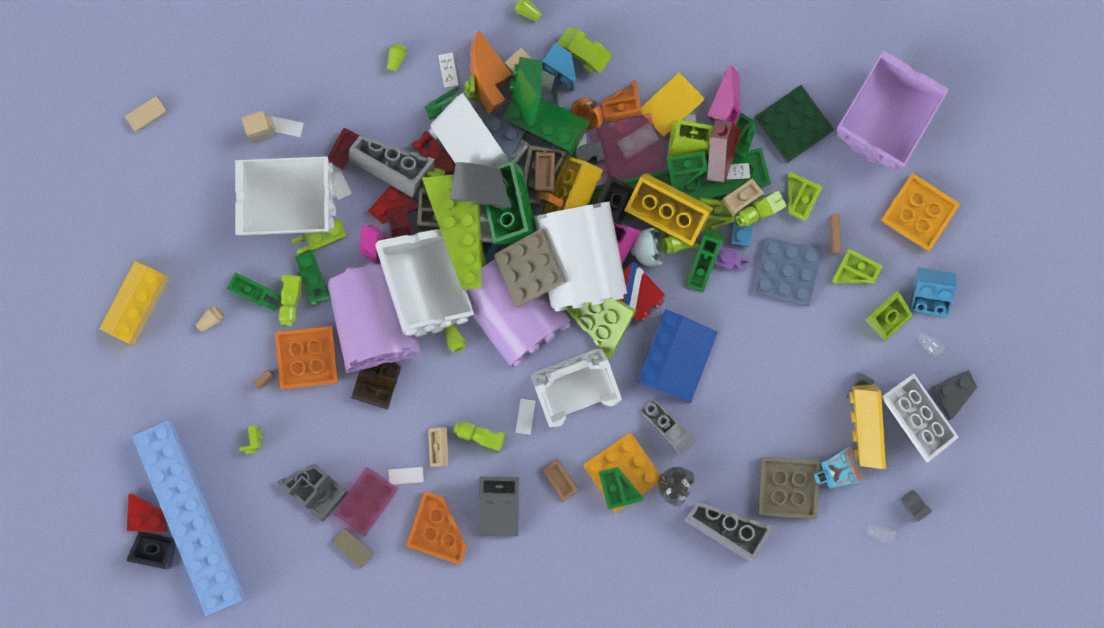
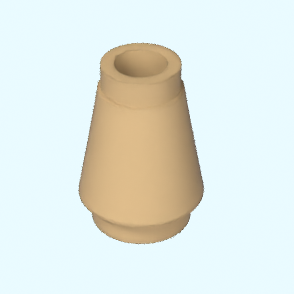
[196,305,225,332]

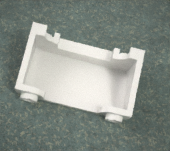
[429,93,510,167]
[531,349,622,427]

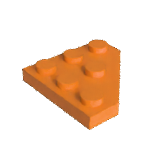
[406,491,467,565]

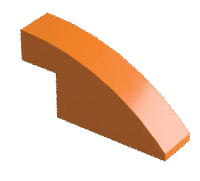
[470,30,512,114]

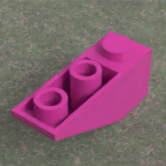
[707,65,741,124]
[360,224,388,264]

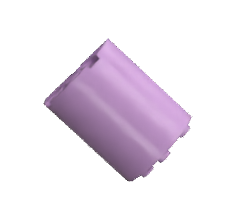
[837,50,949,170]
[466,259,571,367]
[327,262,422,373]

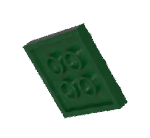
[755,85,834,164]

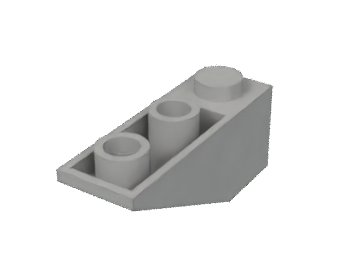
[639,398,696,456]

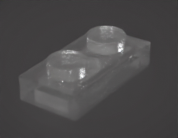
[617,123,660,159]

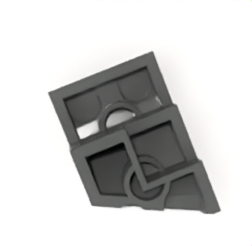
[450,162,511,208]
[277,464,348,522]

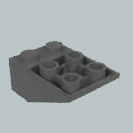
[479,476,519,536]

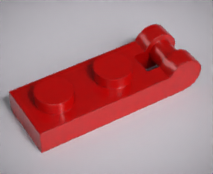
[412,131,456,175]

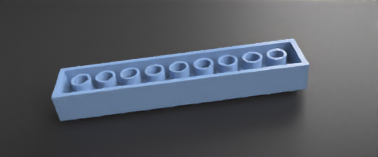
[132,421,246,616]

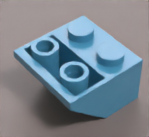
[542,43,576,91]
[910,267,957,317]

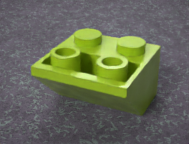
[667,120,714,158]

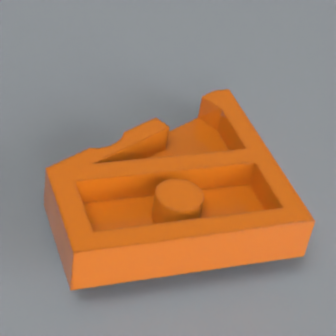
[601,80,642,122]

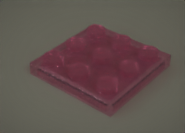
[596,113,665,180]

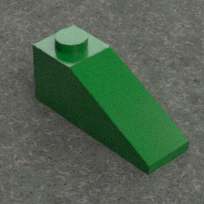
[686,228,724,292]

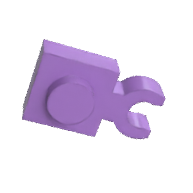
[714,246,750,272]

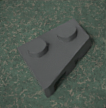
[933,370,977,420]

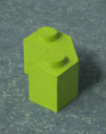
[557,27,613,74]

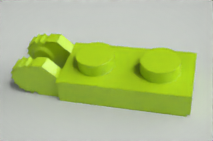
[291,219,348,255]

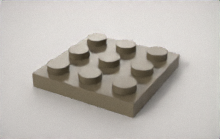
[494,229,566,308]
[758,457,820,519]

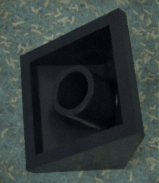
[597,174,634,225]
[127,531,176,569]

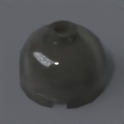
[657,466,694,507]

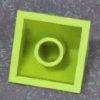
[865,291,913,341]

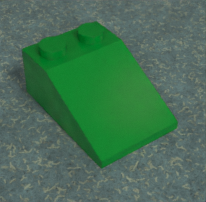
[509,57,542,126]

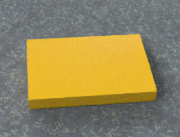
[641,72,705,138]

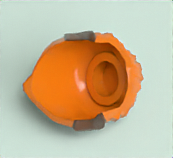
[571,98,603,130]

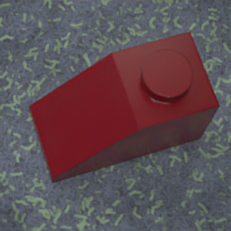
[386,206,411,238]

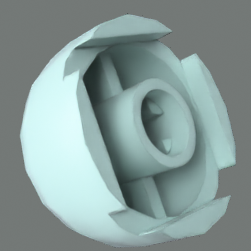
[631,227,663,266]

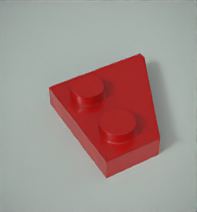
[368,185,418,225]
[127,494,167,532]

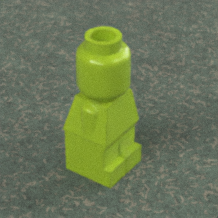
[736,190,787,226]
[279,274,303,327]
[453,421,506,452]

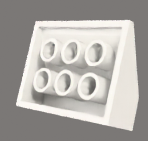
[881,374,959,462]

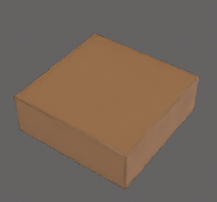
[253,370,274,389]

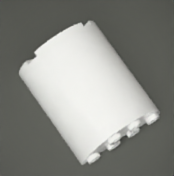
[235,156,336,236]
[534,202,627,311]
[375,229,474,338]

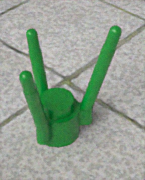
[424,86,465,120]

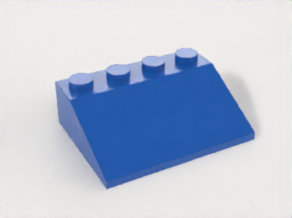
[637,309,718,403]

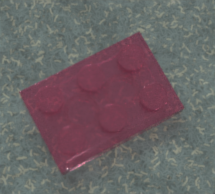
[333,467,399,537]

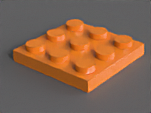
[275,326,339,390]

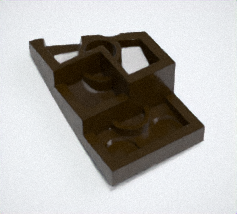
[351,362,401,410]

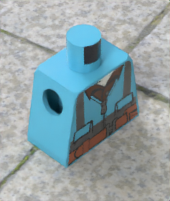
[814,446,865,489]

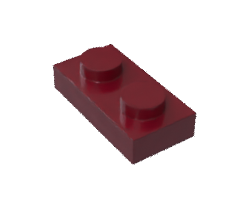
[328,128,360,170]

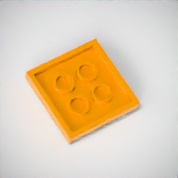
[880,173,960,252]
[583,432,663,513]

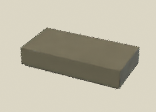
[332,528,374,568]

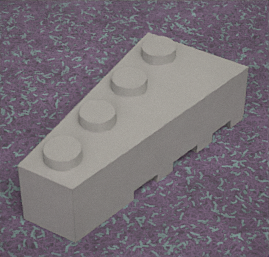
[349,135,435,198]
[684,502,773,562]

